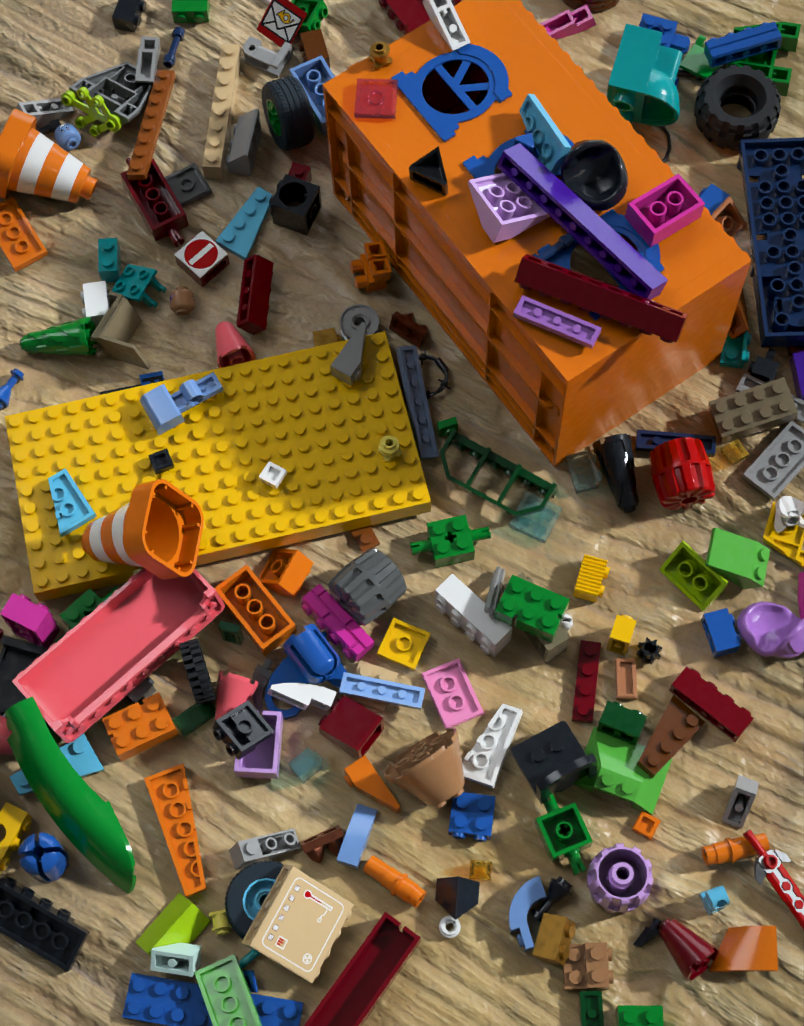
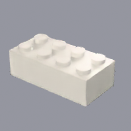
[435,574,512,657]

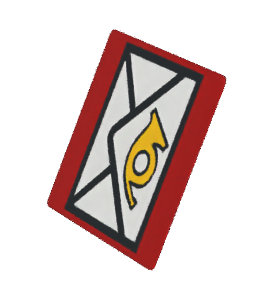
[257,0,307,47]

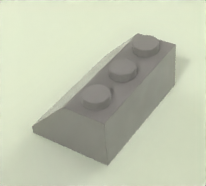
[226,109,262,176]

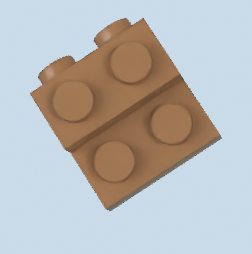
[563,942,613,990]

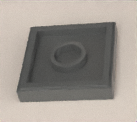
[165,163,212,208]

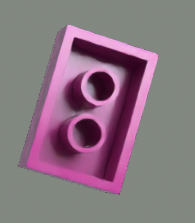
[625,173,705,248]
[0,593,60,648]

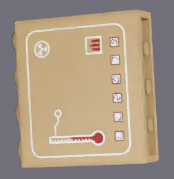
[241,864,354,983]

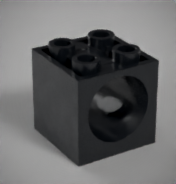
[269,174,322,236]

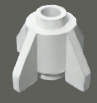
[774,496,804,533]

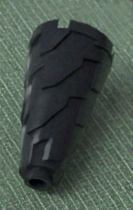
[592,434,639,513]

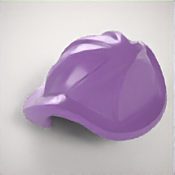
[737,602,804,658]

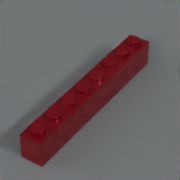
[514,254,688,343]

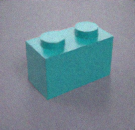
[98,238,121,283]

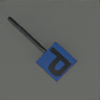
[100,371,164,395]

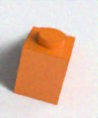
[343,755,401,814]

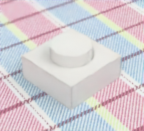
[259,461,287,489]

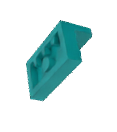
[719,332,751,369]

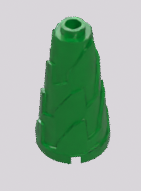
[20,317,98,356]

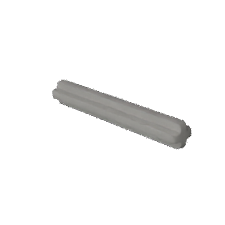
[484,566,506,615]

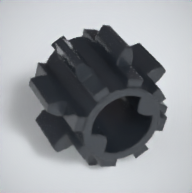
[636,637,662,665]

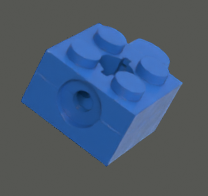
[639,13,690,54]

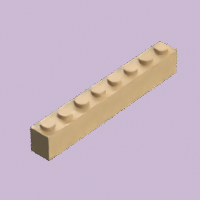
[202,44,242,179]

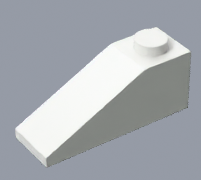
[422,0,471,52]

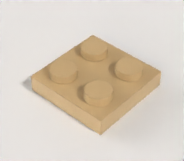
[346,660,399,713]

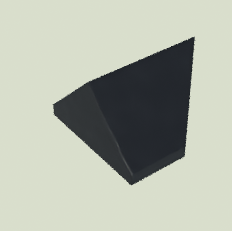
[409,146,448,196]
[435,876,480,920]

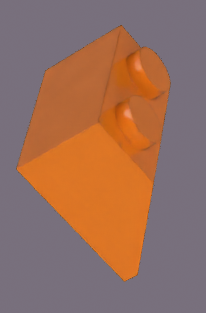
[258,548,314,597]

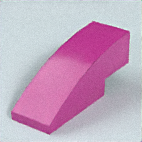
[540,4,596,39]

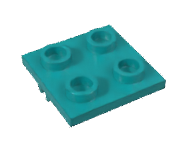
[112,264,167,309]

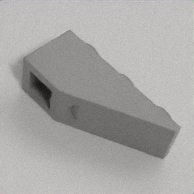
[229,828,301,870]

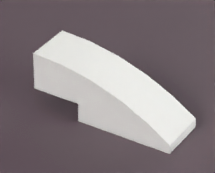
[267,683,337,711]

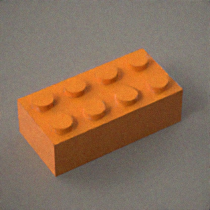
[214,564,297,656]

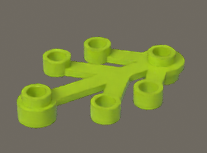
[61,87,122,137]

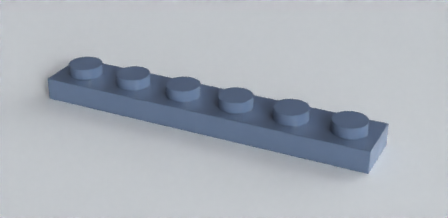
[396,346,439,460]

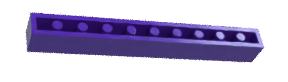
[497,143,668,300]

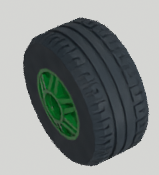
[262,76,315,151]

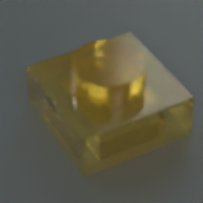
[720,439,749,466]

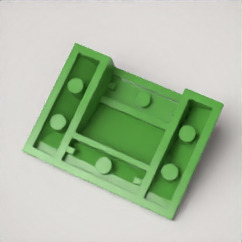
[573,727,672,815]

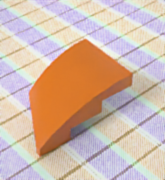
[709,925,778,973]

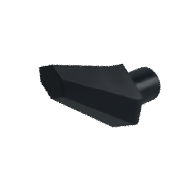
[633,918,661,947]

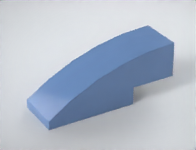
[337,804,378,870]

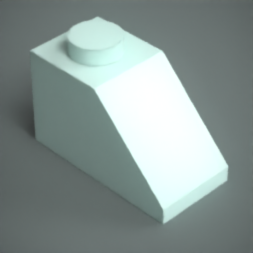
[150,943,202,977]

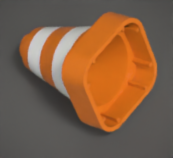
[0,109,98,203]
[81,479,204,580]

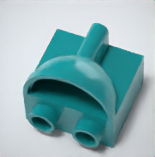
[607,23,683,126]

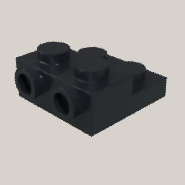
[213,700,274,760]

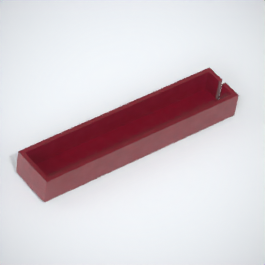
[304,912,421,1026]

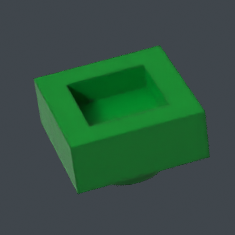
[437,417,458,437]

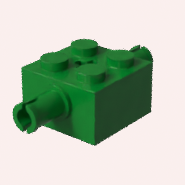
[410,515,491,568]
[55,586,118,643]
[535,794,593,876]

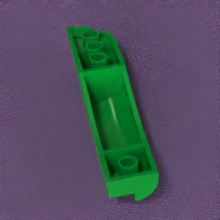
[4,697,136,894]

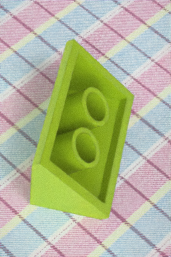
[659,540,728,611]
[135,892,211,956]

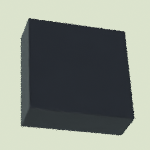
[148,448,175,475]

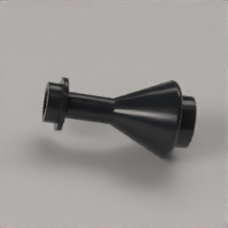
[531,876,572,923]

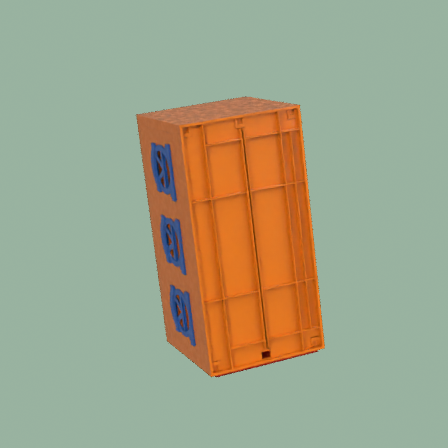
[322,0,751,468]

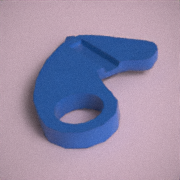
[264,631,348,720]

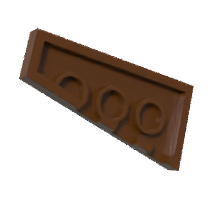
[636,695,705,779]

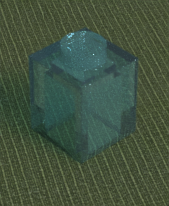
[289,748,323,784]

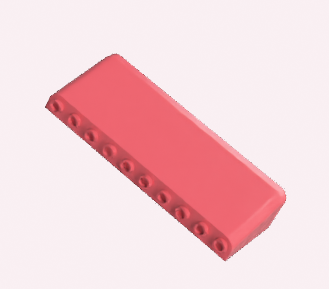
[12,568,225,743]

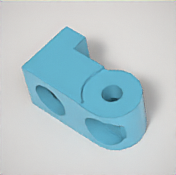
[700,885,730,915]

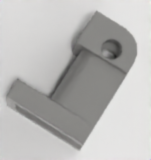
[243,36,293,78]

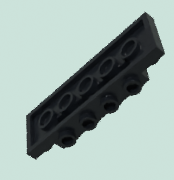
[0,877,90,972]

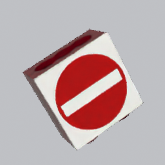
[174,231,230,287]

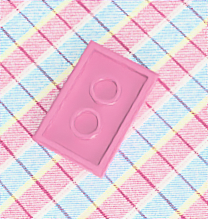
[421,658,484,730]

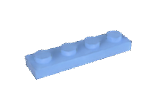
[339,672,425,710]

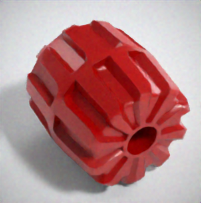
[649,437,716,510]

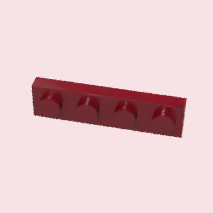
[571,640,601,724]

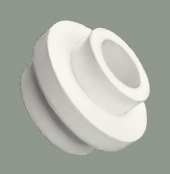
[439,916,461,938]

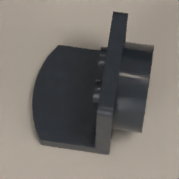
[511,721,597,804]

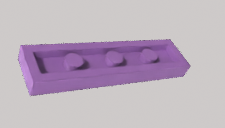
[513,295,601,349]

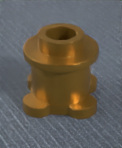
[369,42,393,70]

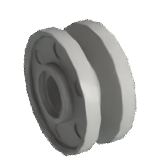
[340,304,380,340]

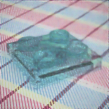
[509,491,562,544]

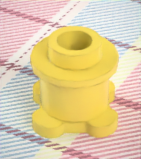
[378,435,401,462]
[208,909,232,936]

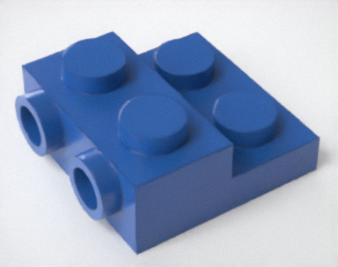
[448,792,496,842]

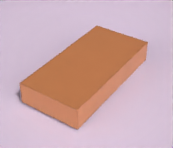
[615,658,637,700]

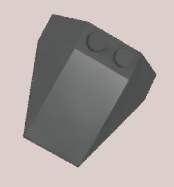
[69,62,153,125]

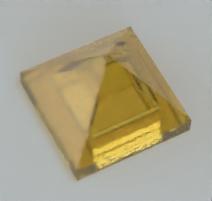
[469,860,492,880]

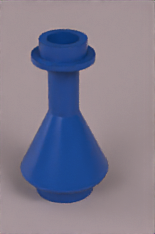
[0,368,24,410]

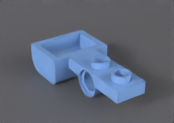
[140,372,224,435]

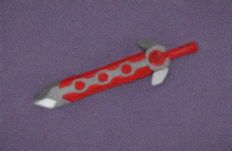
[743,829,804,931]

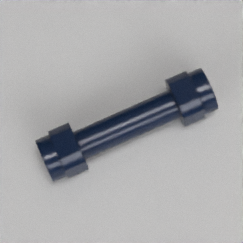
[163,27,185,68]
[532,233,575,260]

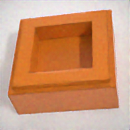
[632,811,660,840]

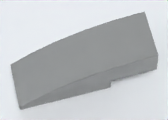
[135,36,161,83]

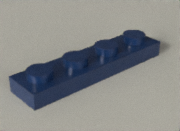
[635,430,716,457]

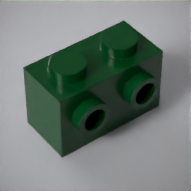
[597,701,647,746]

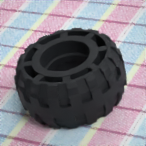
[694,65,781,151]

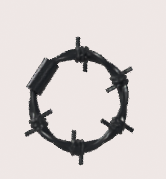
[401,350,451,399]

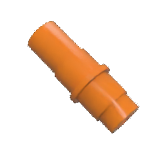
[702,833,770,866]
[363,855,426,908]

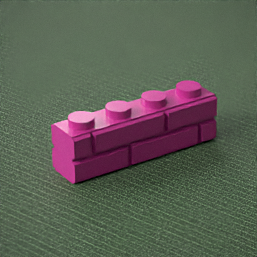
[301,584,374,662]

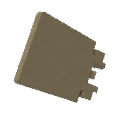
[90,291,151,370]

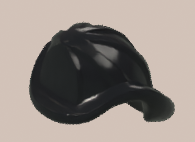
[561,140,628,211]

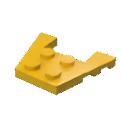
[762,502,804,568]

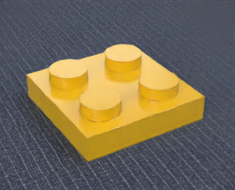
[377,617,431,671]

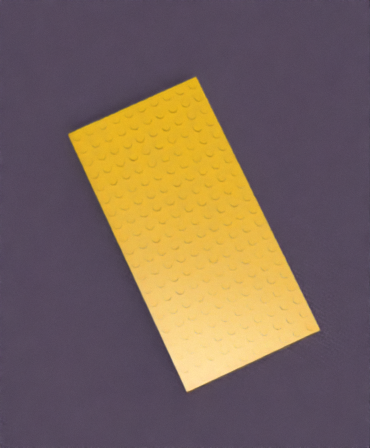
[5,331,431,602]

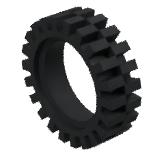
[179,638,216,705]

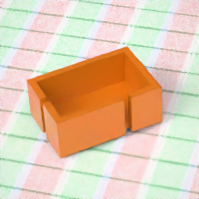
[102,692,179,762]

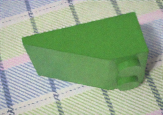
[705,528,770,589]

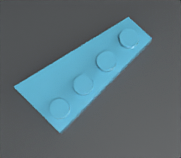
[9,734,105,796]

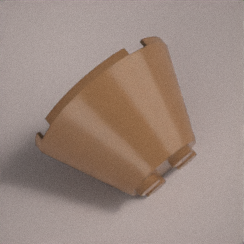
[384,727,465,809]

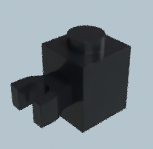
[747,348,780,383]

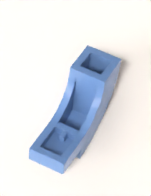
[508,876,546,952]

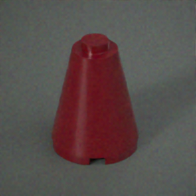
[659,919,720,981]

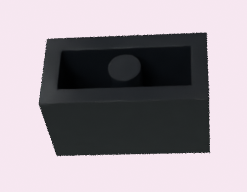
[112,0,147,33]

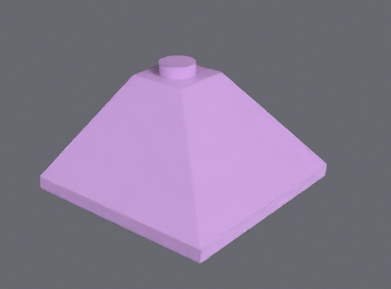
[468,173,550,243]

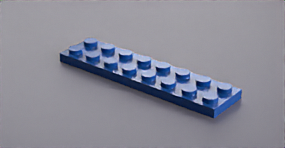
[122,973,304,1026]

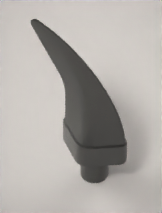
[251,657,273,713]

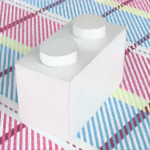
[80,281,110,325]

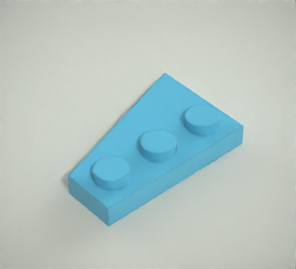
[48,468,97,538]

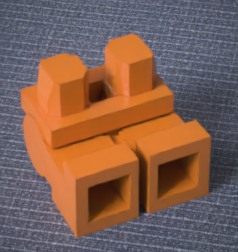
[350,241,392,293]

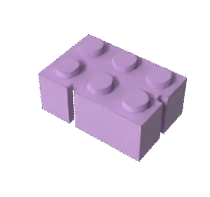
[234,710,283,779]

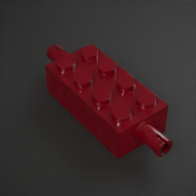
[120,156,189,247]

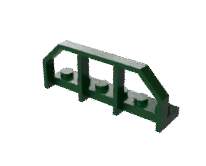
[440,428,558,518]

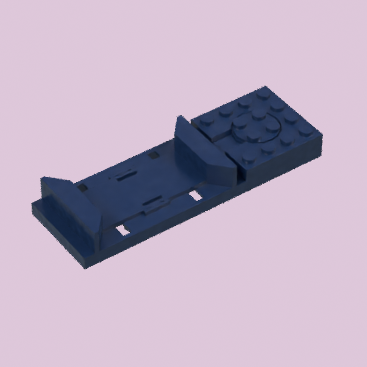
[737,137,804,348]

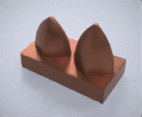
[389,311,428,348]
[300,825,344,863]

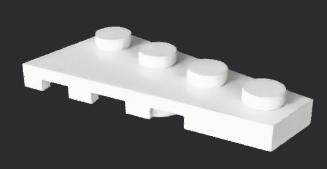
[462,704,523,789]

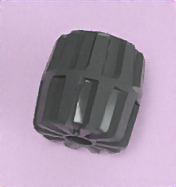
[328,548,407,626]

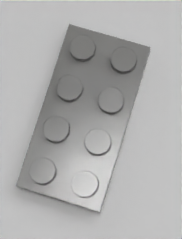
[742,421,804,501]

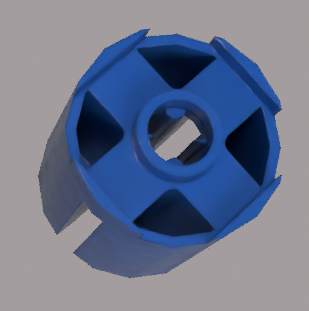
[283,624,340,684]
[18,832,69,883]

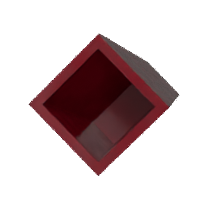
[318,695,384,760]

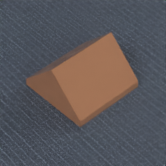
[711,197,748,239]

